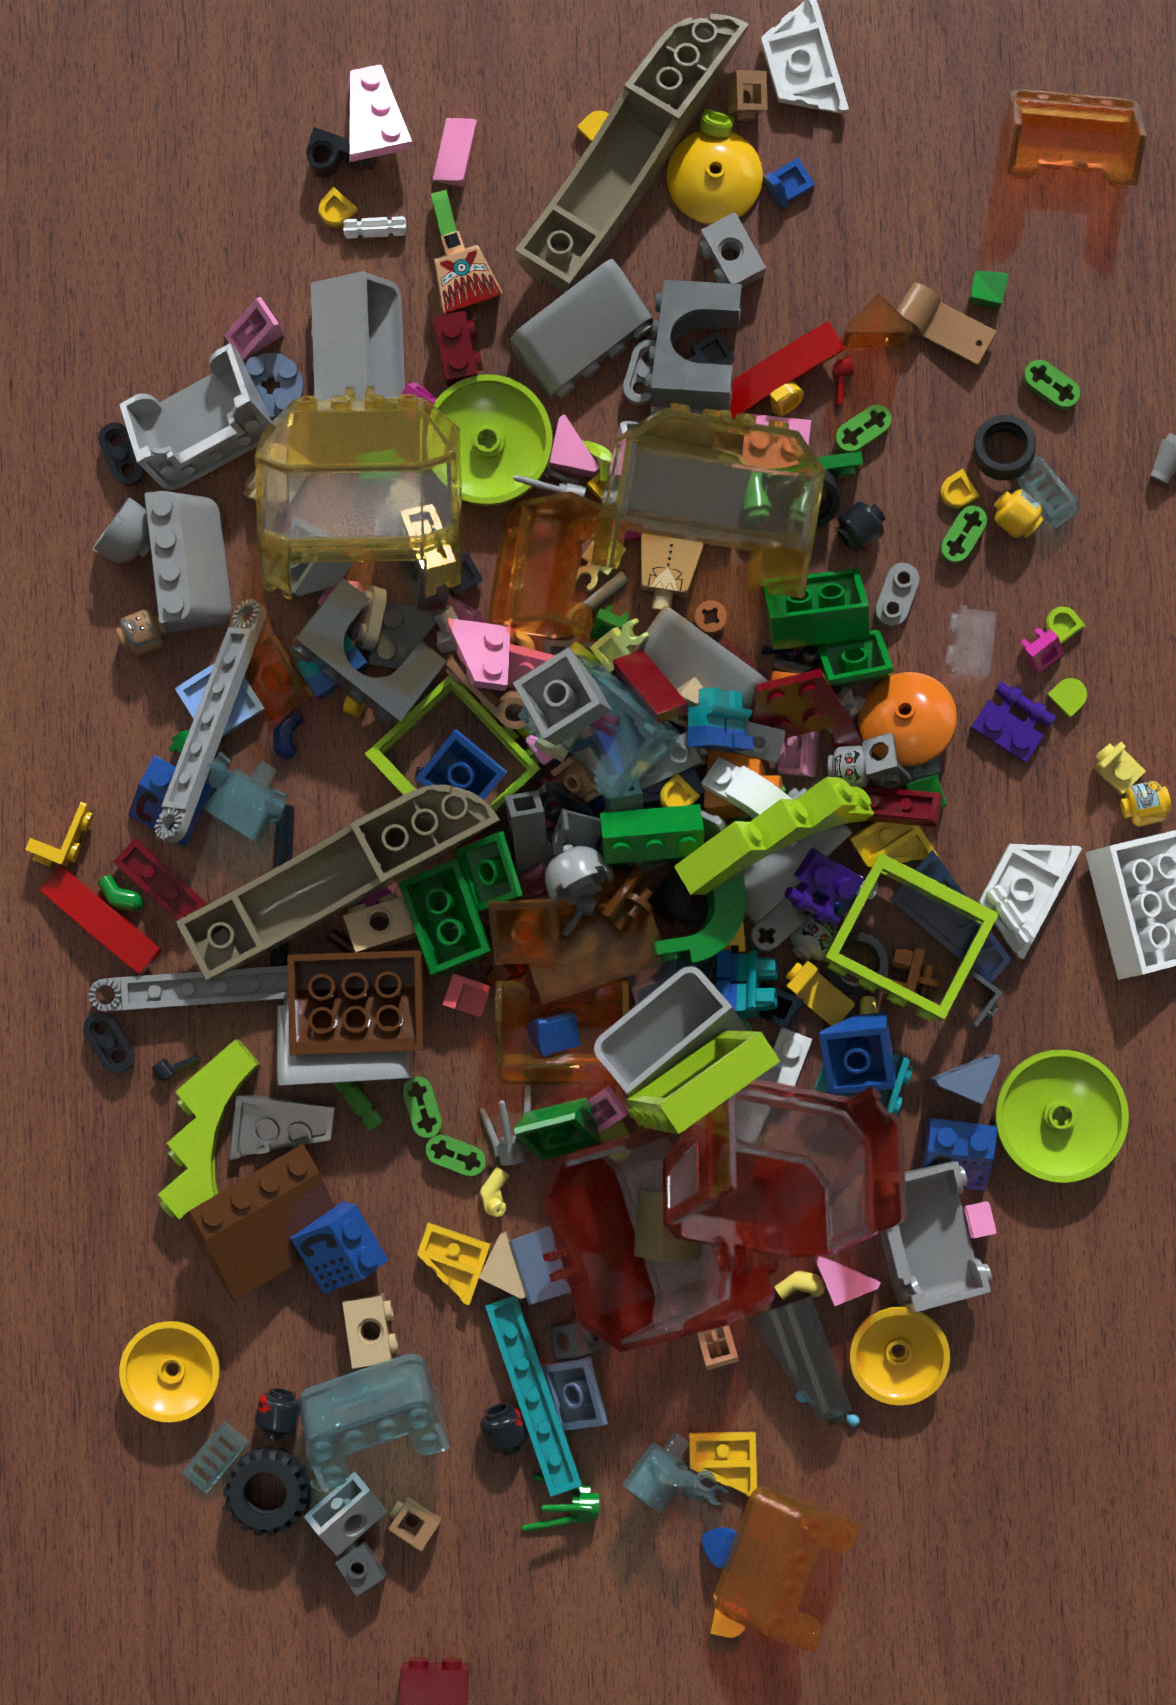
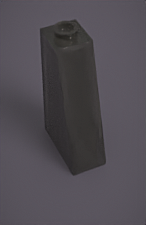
[748,1295,852,1425]

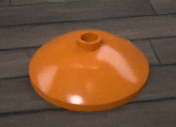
[859,672,957,766]

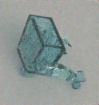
[202,752,289,843]
[622,1432,729,1514]

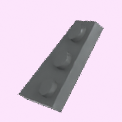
[229,1093,336,1160]

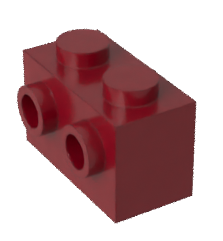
[433,311,483,388]
[400,1657,469,1705]

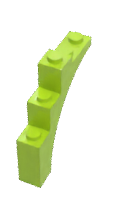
[674,777,874,895]
[158,1040,260,1220]

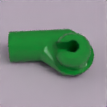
[98,875,144,912]

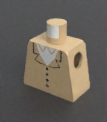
[641,533,703,612]

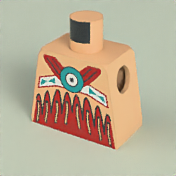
[434,231,503,314]

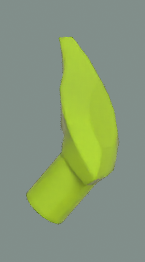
[582,440,614,481]

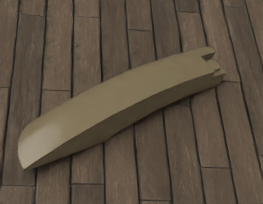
[515,14,749,293]
[176,785,500,982]

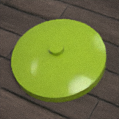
[422,374,553,506]
[994,1050,1129,1183]

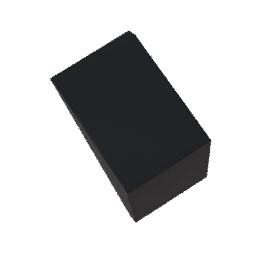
[760,981,804,1030]

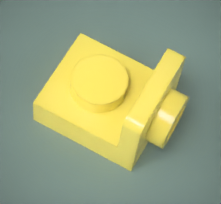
[1093,742,1146,795]

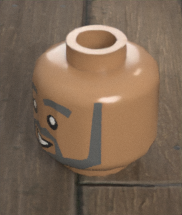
[116,609,167,657]

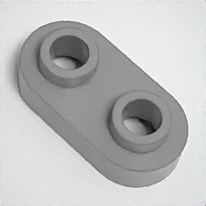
[623,340,656,405]
[875,563,919,627]
[352,585,387,652]

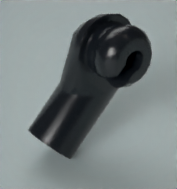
[772,646,819,674]

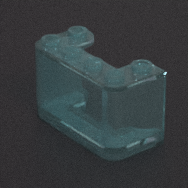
[299,1354,450,1492]

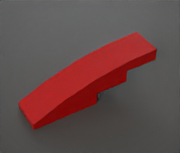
[725,321,846,420]
[39,865,162,976]

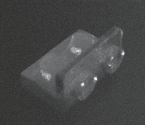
[945,605,997,678]

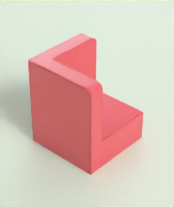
[443,974,491,1017]

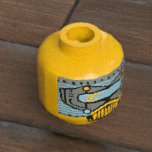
[994,489,1043,538]
[1120,781,1172,826]

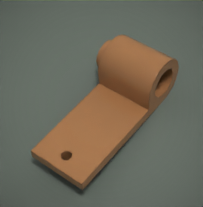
[893,282,997,366]
[446,652,531,729]

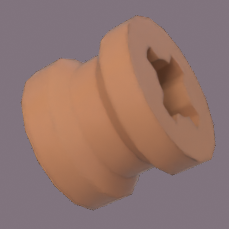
[694,600,727,636]

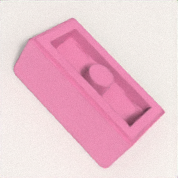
[433,118,478,188]
[777,730,820,777]

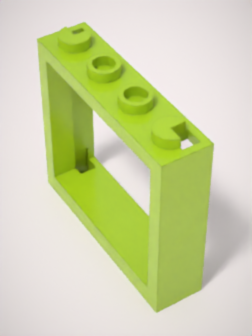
[365,675,541,849]
[823,852,999,1023]
[626,1030,780,1134]

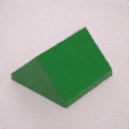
[816,629,894,690]
[455,831,524,912]
[514,1097,602,1161]

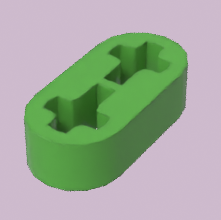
[431,190,457,253]
[1022,360,1080,410]
[835,404,891,454]
[939,506,987,564]
[403,1077,443,1138]
[426,1134,486,1176]

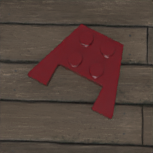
[749,669,863,771]

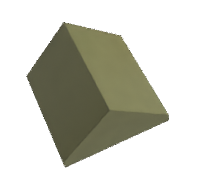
[634,1189,705,1263]

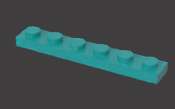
[485,1295,582,1497]

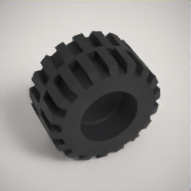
[223,1446,310,1536]

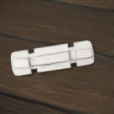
[343,216,407,239]
[985,885,1035,945]

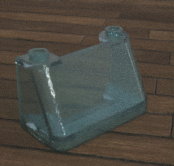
[518,654,681,799]

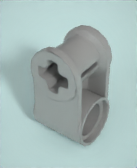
[748,898,807,953]

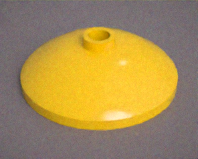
[666,131,763,225]
[850,1307,950,1405]
[119,1321,220,1423]

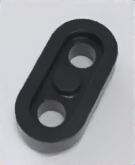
[98,422,145,486]
[538,782,594,824]
[83,1012,135,1073]

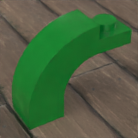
[649,874,746,966]

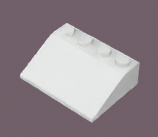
[1085,830,1176,980]

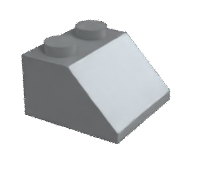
[513,647,612,746]

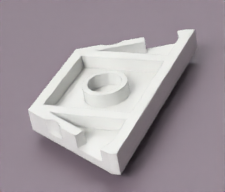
[760,0,849,114]
[978,844,1082,960]

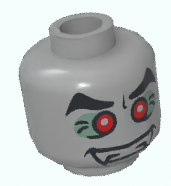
[828,746,876,788]
[790,913,838,961]

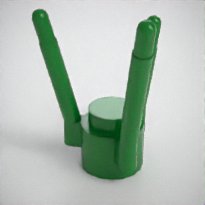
[521,1473,599,1531]

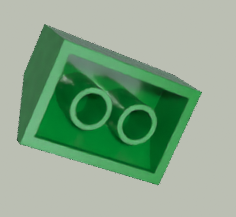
[762,568,870,650]
[600,804,704,868]
[398,858,492,975]

